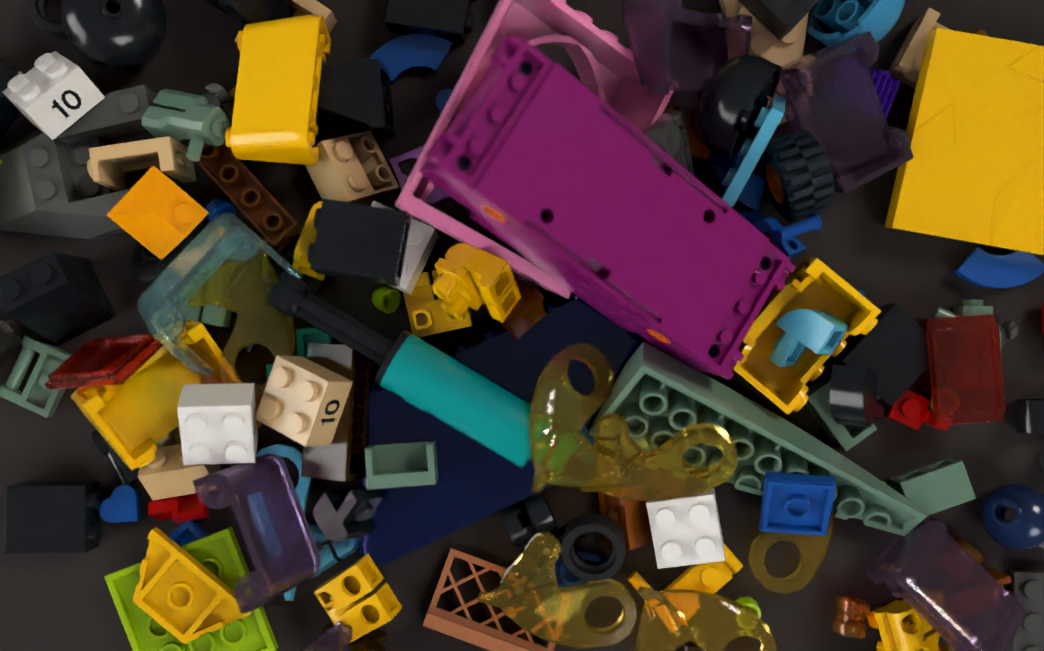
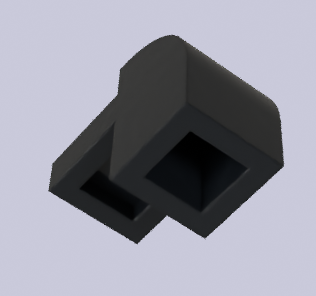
[829,365,885,427]
[311,488,384,541]

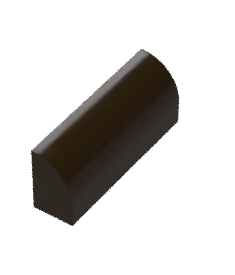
[301,343,371,482]

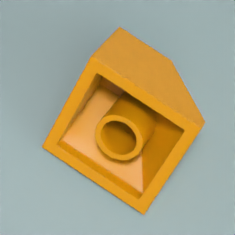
[107,165,209,260]

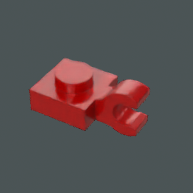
[884,390,952,431]
[148,491,209,524]

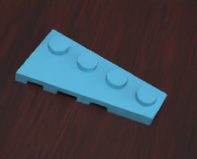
[719,93,787,208]

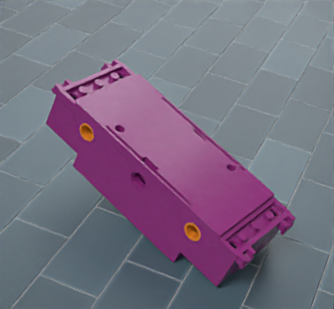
[419,34,796,380]

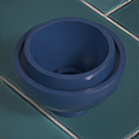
[981,483,1044,550]

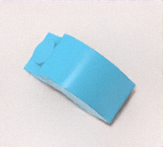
[769,309,850,367]

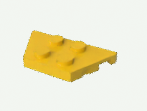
[132,527,255,644]

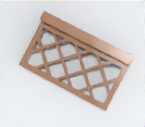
[422,548,573,651]

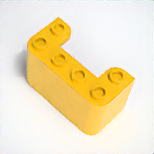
[733,257,881,415]

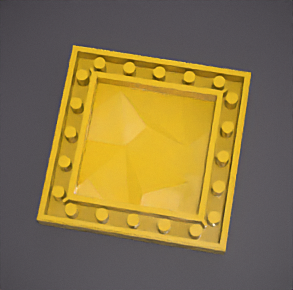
[885,28,1044,256]

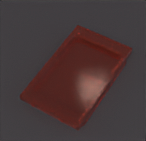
[926,314,1006,426]
[45,333,166,389]

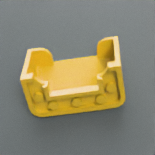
[225,15,331,166]
[71,319,243,470]

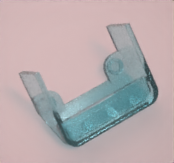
[137,213,302,375]

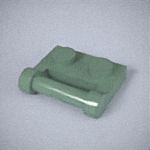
[0,334,80,418]

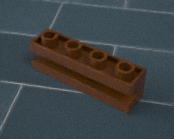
[186,142,303,253]

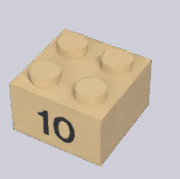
[255,355,353,447]

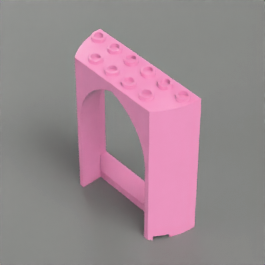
[394,0,676,299]

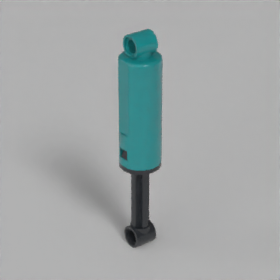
[264,271,575,476]

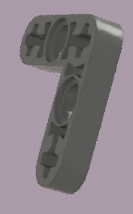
[648,111,695,177]

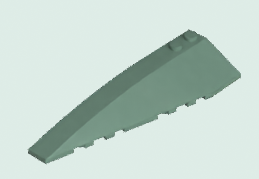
[588,342,927,536]

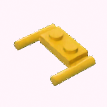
[627,543,743,629]

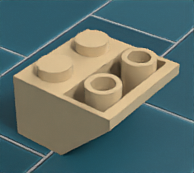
[305,130,399,205]
[137,426,221,501]

